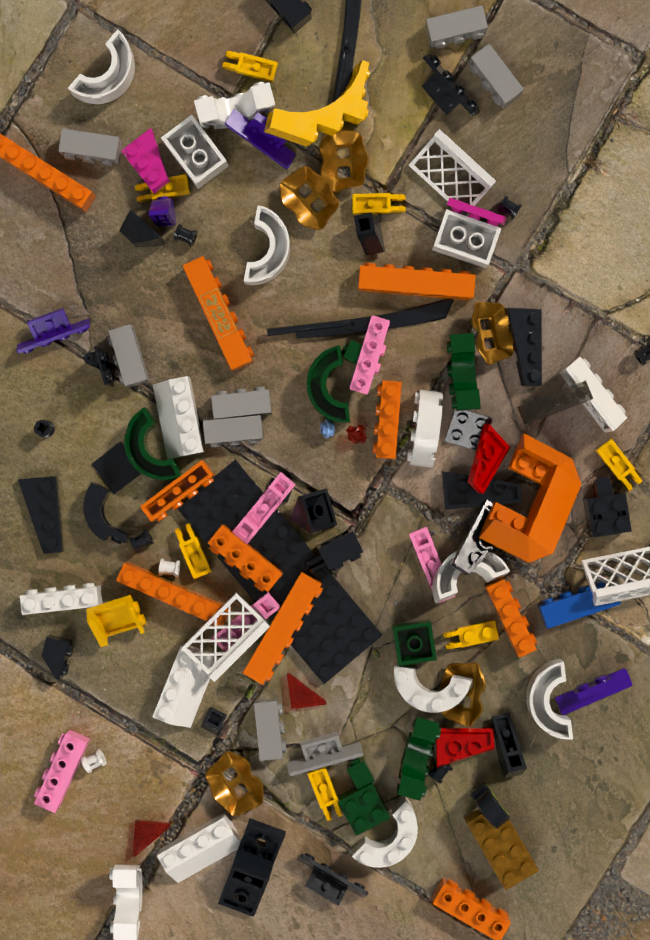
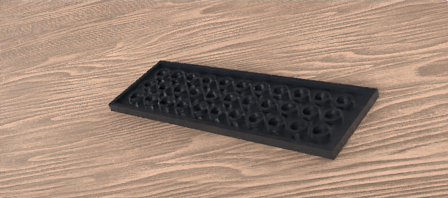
[177,459,383,684]

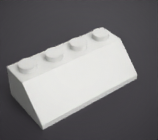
[559,357,627,433]
[153,376,205,460]
[153,642,219,728]
[157,811,241,883]

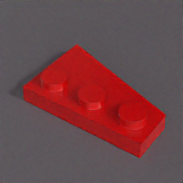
[467,424,510,494]
[436,728,495,768]

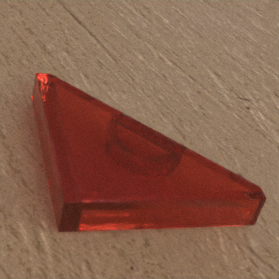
[287,673,327,709]
[132,820,171,857]

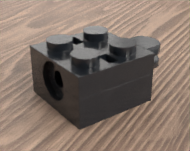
[583,477,632,537]
[304,528,363,573]

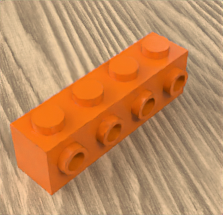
[372,380,402,459]
[140,460,216,522]
[208,524,283,592]
[484,578,537,658]
[431,878,511,940]

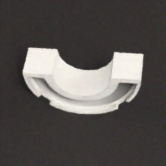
[68,29,135,104]
[194,82,275,129]
[244,205,290,285]
[407,389,443,468]
[432,551,510,604]
[526,659,573,740]
[394,664,473,713]
[352,796,418,868]
[109,865,143,940]

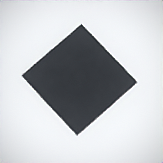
[92,442,141,494]

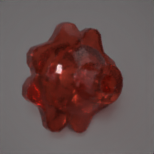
[346,425,367,444]

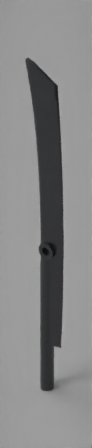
[332,0,362,103]
[267,298,454,339]

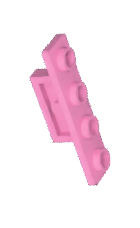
[350,316,390,395]

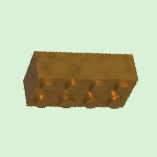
[464,798,539,890]

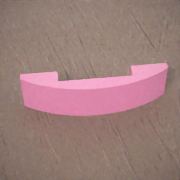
[232,472,296,544]
[409,527,456,604]
[212,592,280,652]

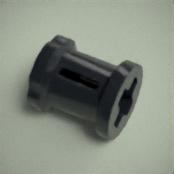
[497,196,522,220]
[173,224,198,247]
[633,341,650,366]
[34,420,55,437]
[129,529,154,553]
[428,764,453,784]

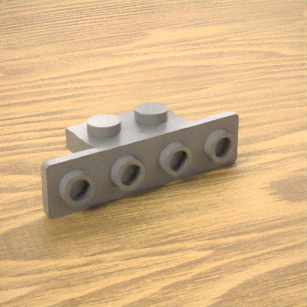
[287,732,364,776]

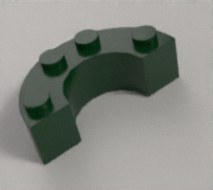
[446,333,481,411]
[307,345,350,423]
[124,407,183,480]
[397,717,441,801]

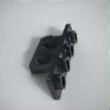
[422,54,480,116]
[297,853,368,906]

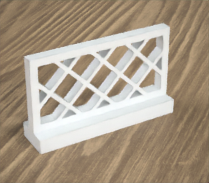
[408,129,496,216]
[581,547,650,606]
[181,593,270,682]

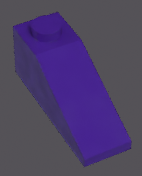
[149,196,176,227]

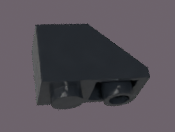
[354,212,385,256]
[42,635,74,680]

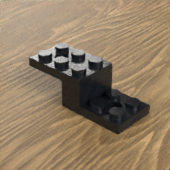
[218,818,286,917]

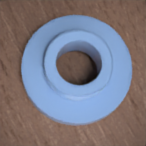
[320,419,335,438]

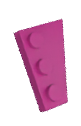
[121,128,169,194]
[447,197,507,227]

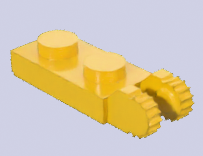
[222,51,278,83]
[135,174,190,203]
[352,193,406,215]
[595,438,642,492]
[175,523,212,579]
[443,620,499,649]
[307,766,343,821]

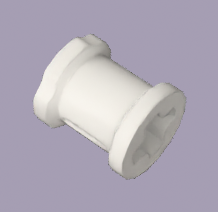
[159,559,181,578]
[81,749,107,773]

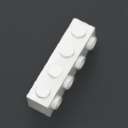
[20,583,103,615]

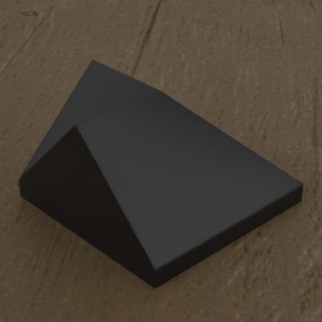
[119,210,165,247]
[291,488,337,534]

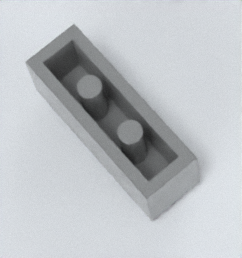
[425,5,488,49]
[469,44,524,109]
[59,129,122,166]
[107,324,150,387]
[211,387,272,420]
[203,415,264,448]
[254,698,287,761]

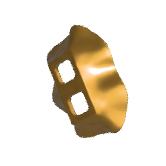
[319,130,369,193]
[279,166,339,230]
[471,302,514,365]
[440,663,486,727]
[205,751,264,816]

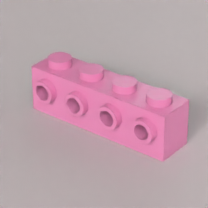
[34,730,90,813]

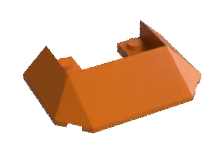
[478,433,582,563]

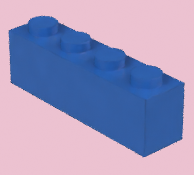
[537,581,621,629]

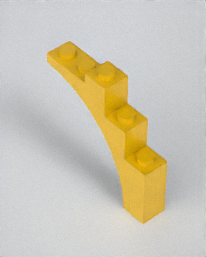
[264,60,370,147]

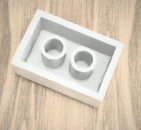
[161,115,229,189]
[432,209,501,269]

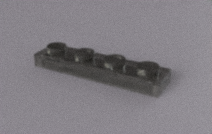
[517,380,593,424]

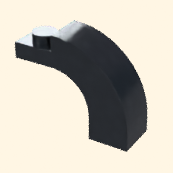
[83,482,131,544]

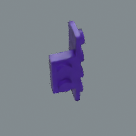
[225,109,296,169]
[16,308,90,354]
[555,668,633,715]

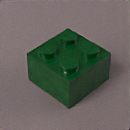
[392,619,437,666]
[338,782,390,836]

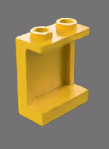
[86,595,147,647]

